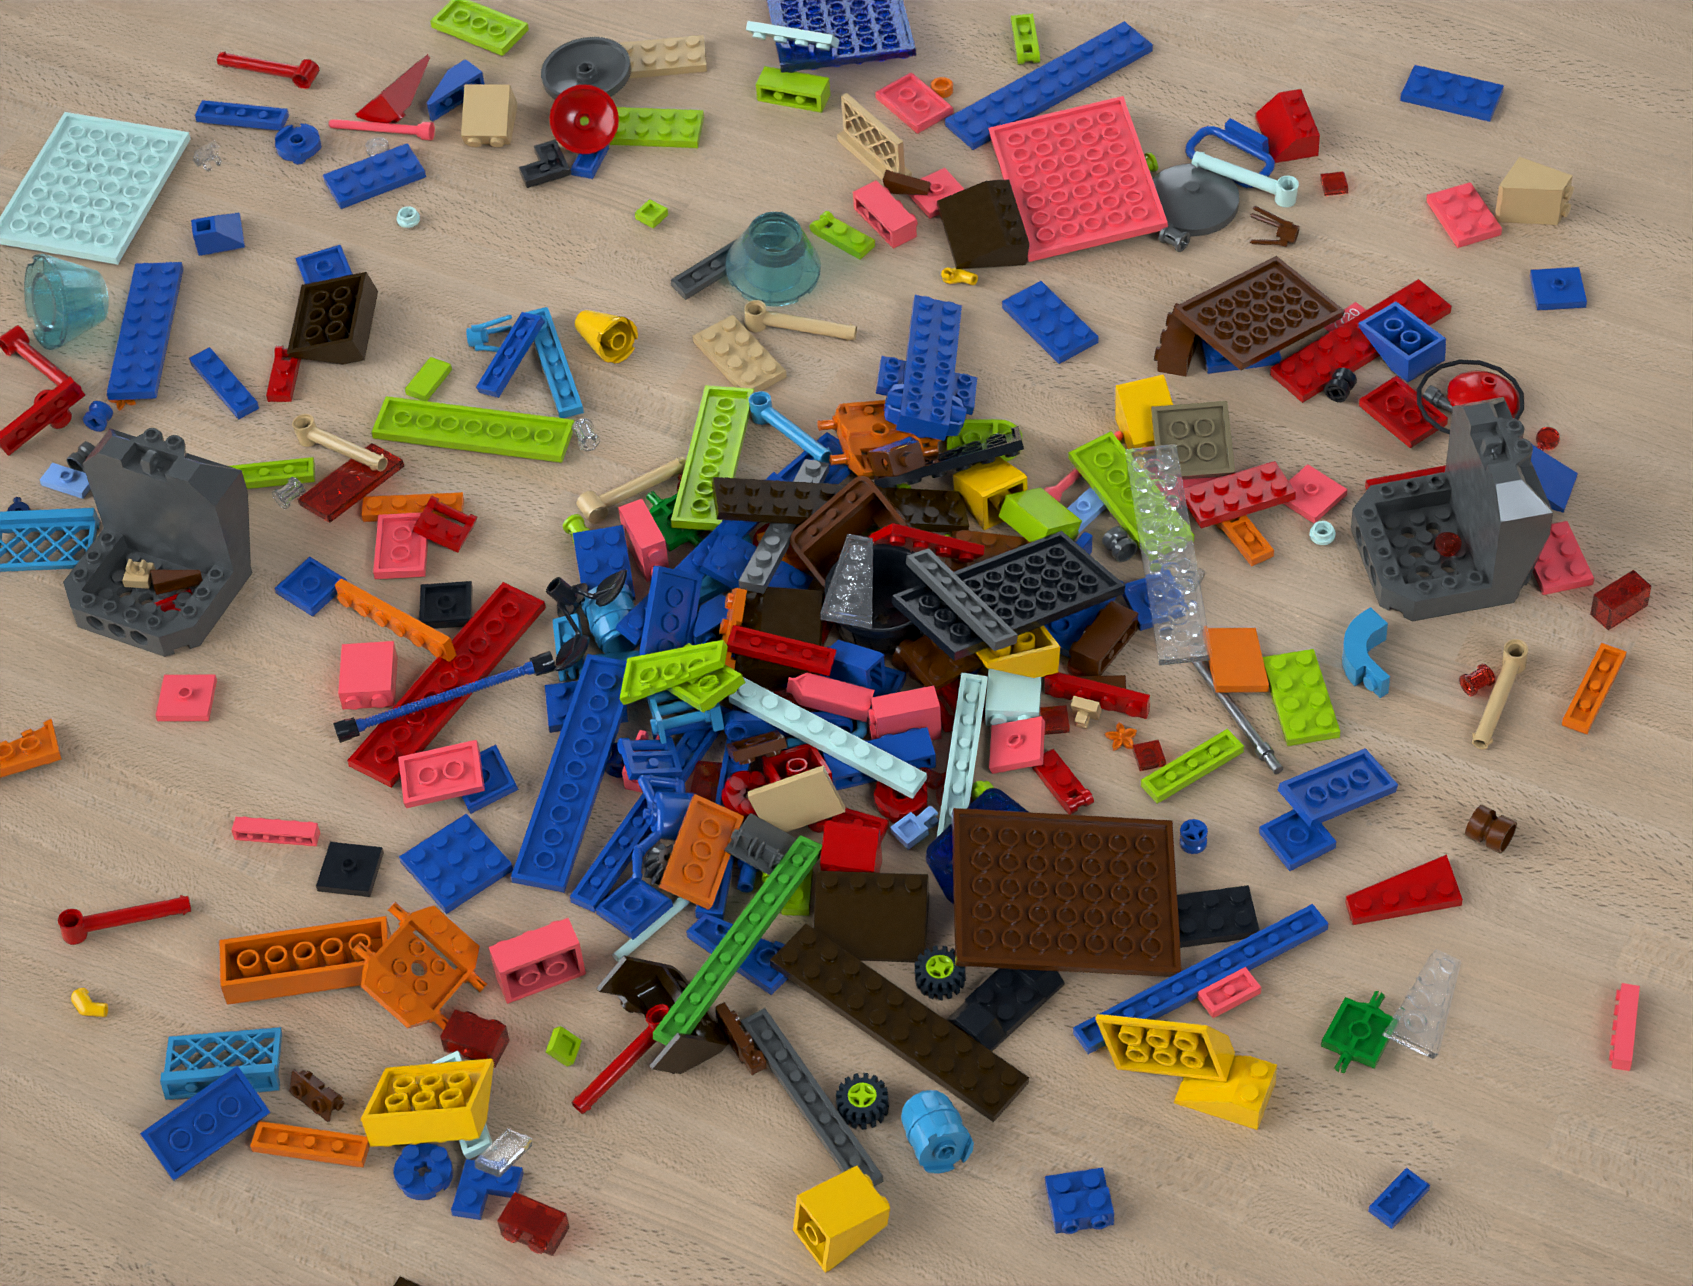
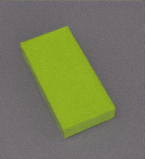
[405,357,452,401]

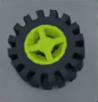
[914,945,966,1000]
[836,1073,889,1130]

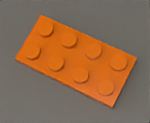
[659,794,744,910]

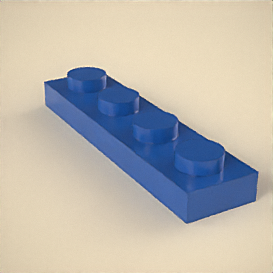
[195,100,289,131]
[476,312,545,398]
[189,347,259,420]

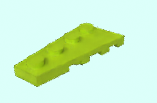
[619,640,728,705]

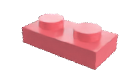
[1197,967,1261,1018]

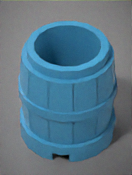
[581,584,641,654]
[901,1090,974,1174]

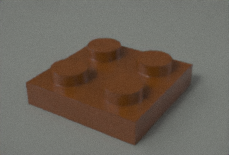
[726,730,787,765]

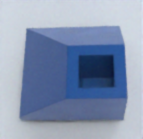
[191,212,245,256]

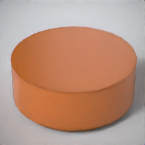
[930,77,953,98]

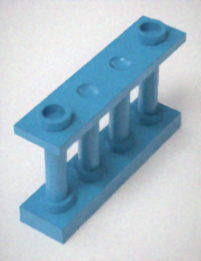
[646,690,724,744]

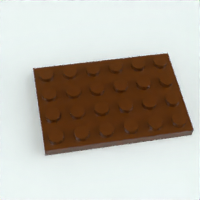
[1173,256,1345,370]

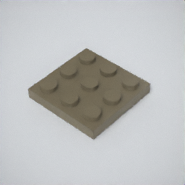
[1151,401,1235,481]

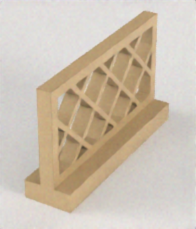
[837,93,912,180]

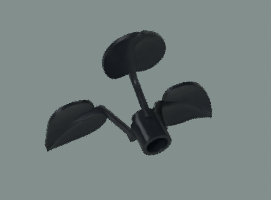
[546,569,627,671]

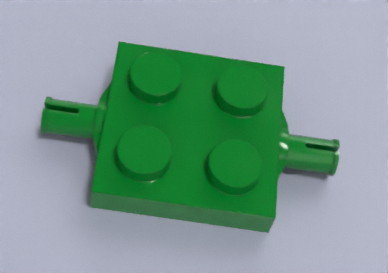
[646,491,705,551]
[1321,991,1398,1073]

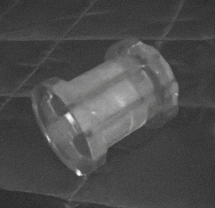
[572,418,600,451]
[272,477,306,509]

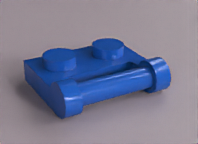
[617,737,682,780]

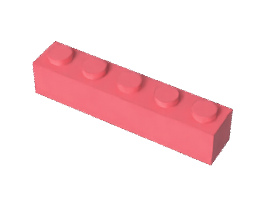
[232,816,320,847]
[1609,983,1640,1071]

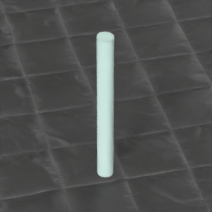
[612,897,690,962]

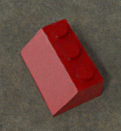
[1255,89,1320,163]

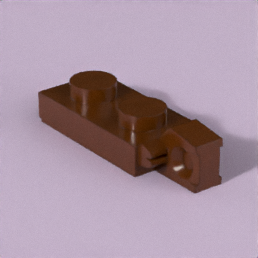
[715,1002,767,1075]

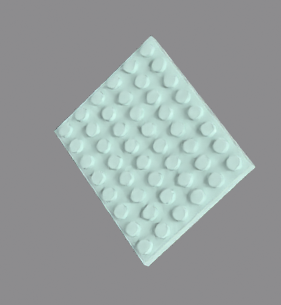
[0,112,191,265]

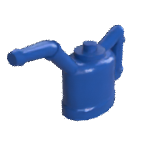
[632,774,697,882]

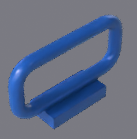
[1185,118,1275,188]

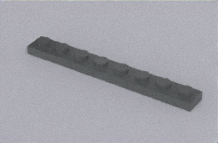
[739,459,829,594]
[741,1008,884,1187]

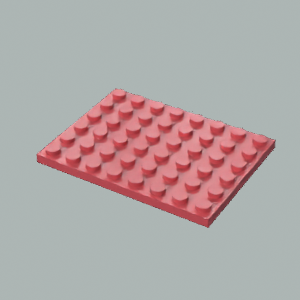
[988,96,1168,262]

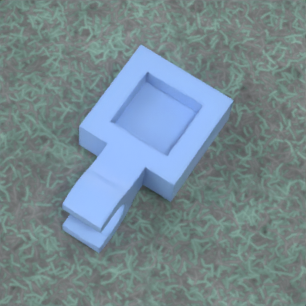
[890,806,939,850]

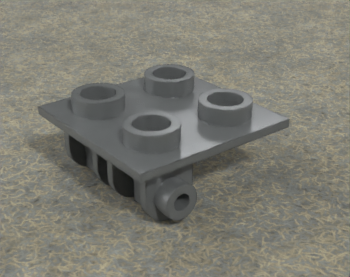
[724,813,797,876]

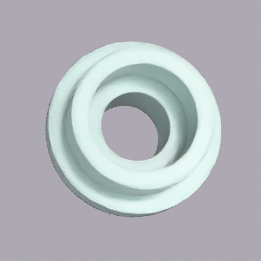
[396,206,420,228]
[1309,521,1336,545]

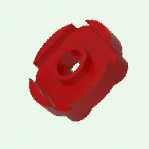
[721,771,768,822]
[874,781,928,824]

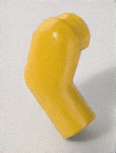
[941,267,978,286]
[71,988,108,1017]

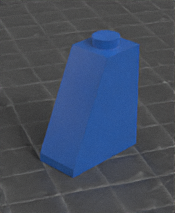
[828,640,886,697]

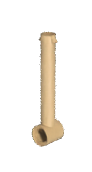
[744,300,857,341]
[292,414,388,471]
[576,456,686,524]
[1472,639,1528,749]

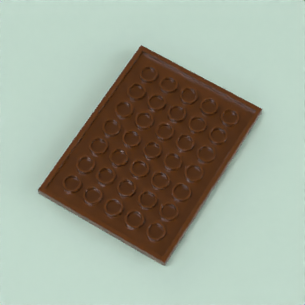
[952,808,1182,977]

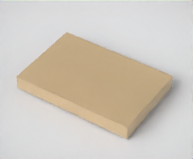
[748,765,845,832]

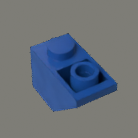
[693,593,737,645]

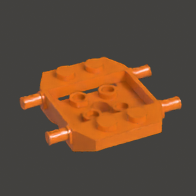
[818,400,938,479]
[353,902,488,1033]

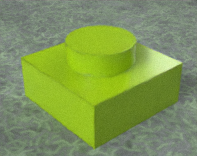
[635,199,668,229]
[545,1026,582,1067]

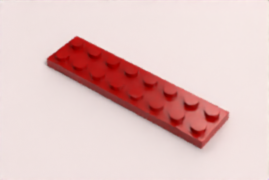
[1270,279,1452,403]

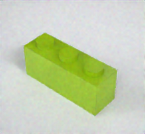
[756,66,830,113]

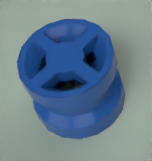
[83,401,113,432]
[1180,819,1208,854]

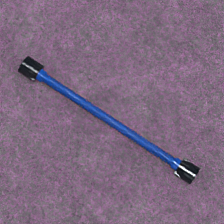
[333,651,556,743]

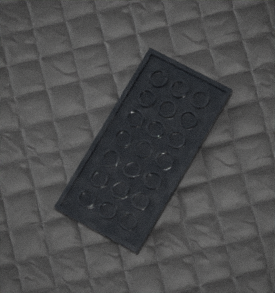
[892,531,1125,661]

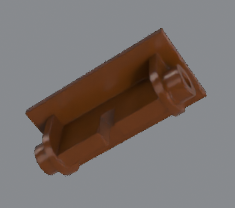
[289,1069,345,1122]

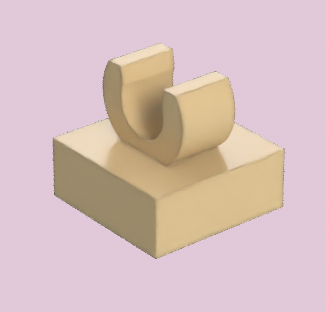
[122,559,155,589]
[1070,696,1102,729]

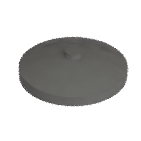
[541,37,631,100]
[1152,164,1239,236]

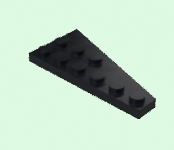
[874,426,1024,488]

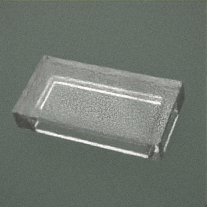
[475,1129,532,1178]

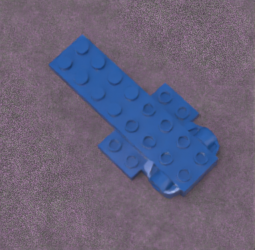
[876,295,977,441]

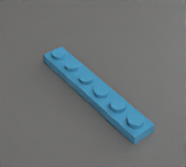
[525,307,584,418]

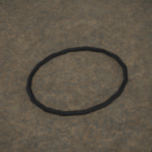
[1417,359,1524,435]

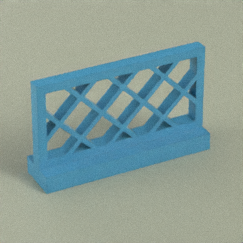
[0,508,100,572]
[160,1027,282,1100]

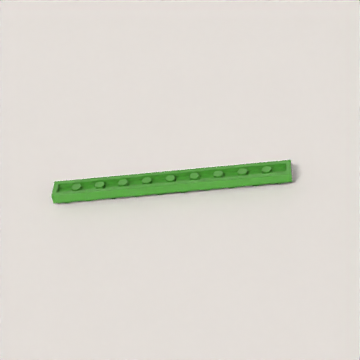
[653,835,822,1045]

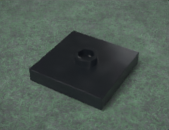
[419,581,473,629]
[316,842,384,897]

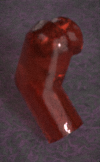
[919,767,947,790]

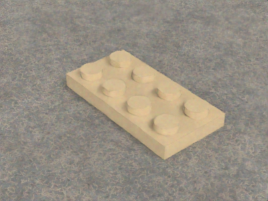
[619,35,707,79]
[693,315,787,393]

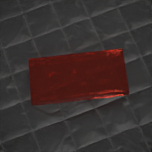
[297,443,405,523]

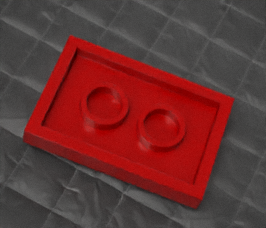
[1359,376,1448,448]

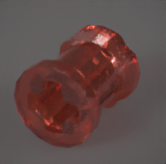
[1459,663,1495,697]

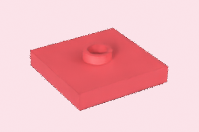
[908,168,964,219]
[1283,464,1347,524]
[156,674,217,721]
[989,716,1045,774]

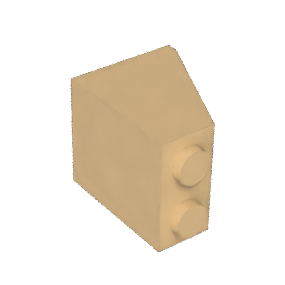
[461,84,518,147]
[1495,157,1574,225]

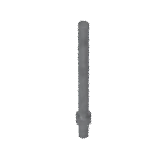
[1192,657,1283,774]

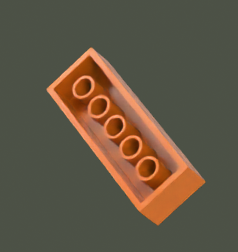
[219,916,392,1005]

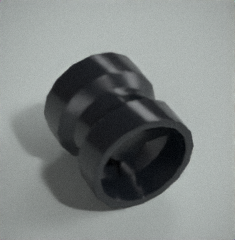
[1324,368,1357,403]

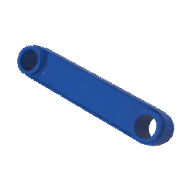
[723,711,853,741]

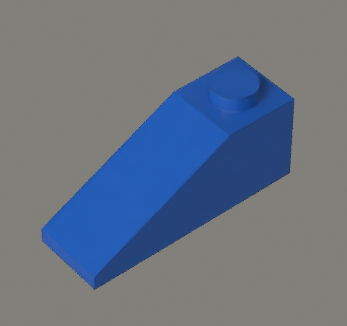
[427,59,485,122]

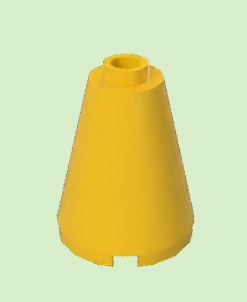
[575,310,638,364]

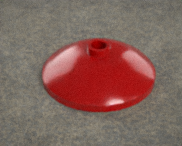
[549,84,619,154]
[1447,370,1520,418]

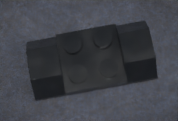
[946,968,1064,1051]

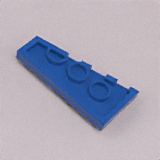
[686,913,788,995]

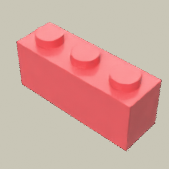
[853,180,918,249]

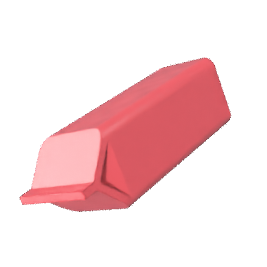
[786,673,875,722]

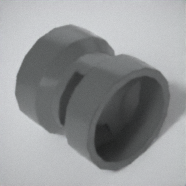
[66,441,95,473]
[1102,526,1138,562]

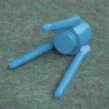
[466,315,512,352]

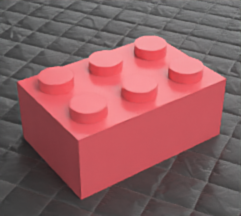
[489,918,586,1004]

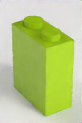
[998,487,1082,543]

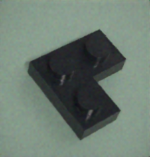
[519,139,571,188]

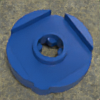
[275,123,322,164]
[394,1143,453,1200]

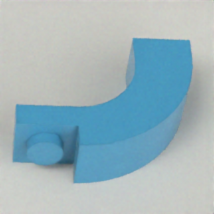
[1342,607,1390,698]

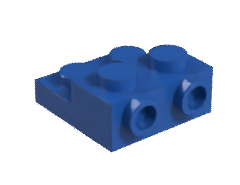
[1045,1167,1114,1234]

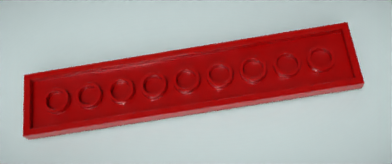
[347,582,546,788]

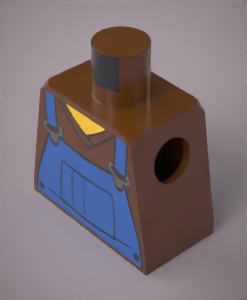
[867,437,925,477]

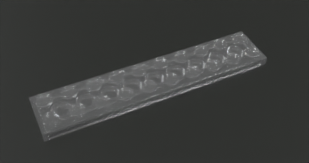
[1125,444,1212,666]

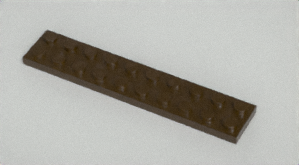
[712,477,969,533]
[770,923,1029,1122]

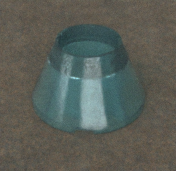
[725,212,821,306]
[24,254,109,350]

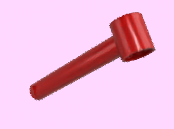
[217,51,320,89]
[0,325,81,388]
[58,895,191,945]
[571,1004,670,1114]

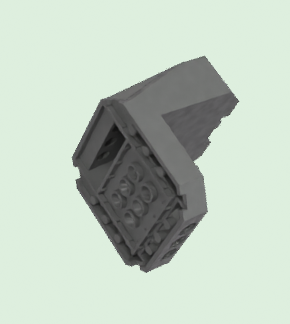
[1351,397,1553,622]
[63,428,253,657]

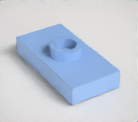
[40,463,91,499]
[1067,487,1107,533]

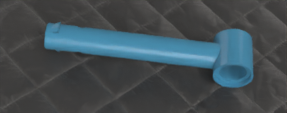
[749,391,832,463]

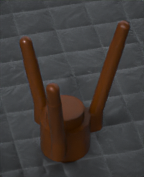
[1250,206,1300,247]

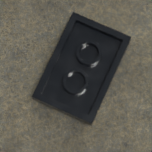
[1177,885,1260,948]

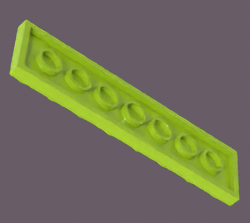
[671,385,754,531]
[372,396,575,463]

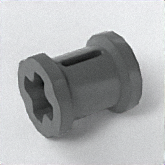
[1159,222,1191,252]

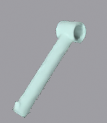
[1192,151,1299,207]

